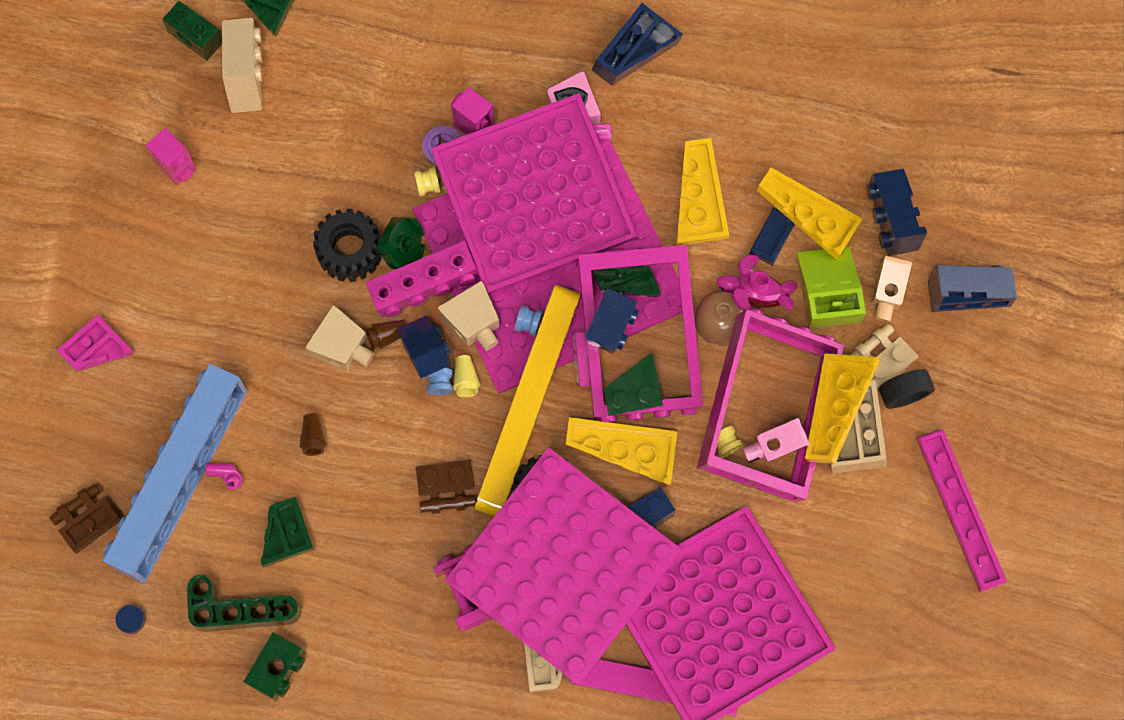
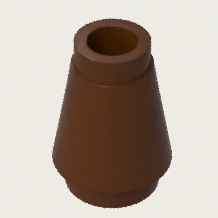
[366,319,406,350]
[299,413,327,456]

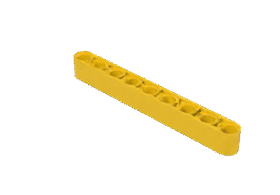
[474,284,581,516]

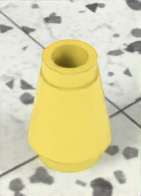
[453,355,480,397]

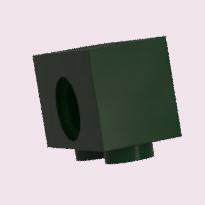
[162,1,222,61]
[243,632,306,701]

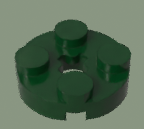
[377,216,424,270]

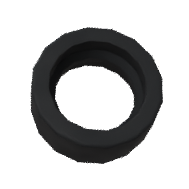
[879,369,935,409]

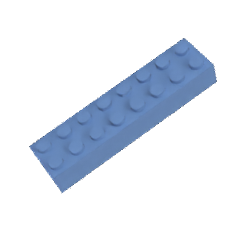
[103,364,248,585]

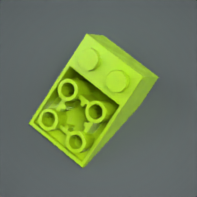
[796,246,866,329]

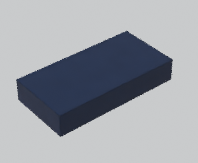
[749,208,795,266]

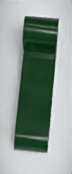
[187,575,301,632]

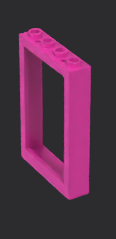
[578,245,703,422]
[697,308,844,503]

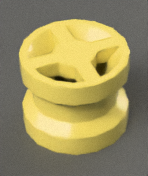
[414,167,440,197]
[717,426,744,458]

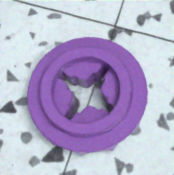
[422,126,462,164]

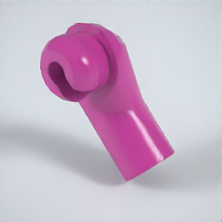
[206,463,243,490]

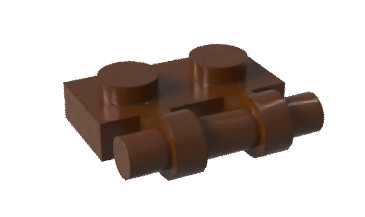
[416,460,475,514]
[49,484,121,554]

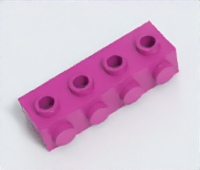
[366,240,480,318]

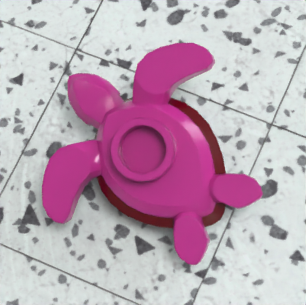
[717,255,798,311]

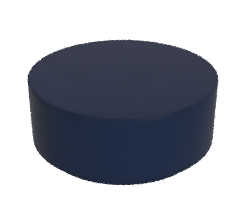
[116,605,146,634]

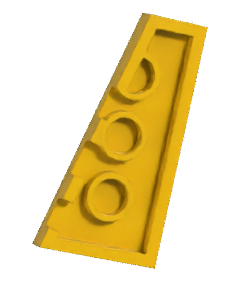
[676,138,729,246]
[757,168,863,260]
[805,354,880,464]
[566,417,678,487]

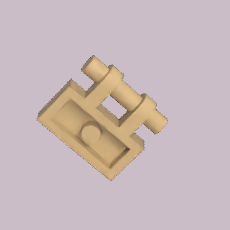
[851,323,918,392]

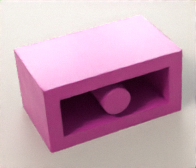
[451,87,495,135]
[145,128,196,186]

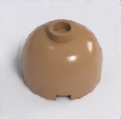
[695,291,743,346]

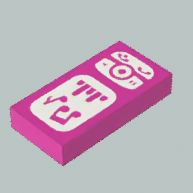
[572,331,591,386]

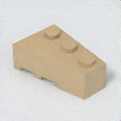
[222,18,262,113]
[831,380,887,474]

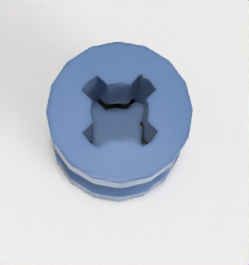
[515,305,543,337]
[426,368,453,396]

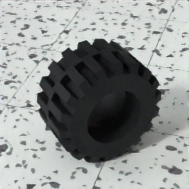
[313,209,382,282]

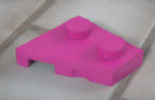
[57,314,134,372]

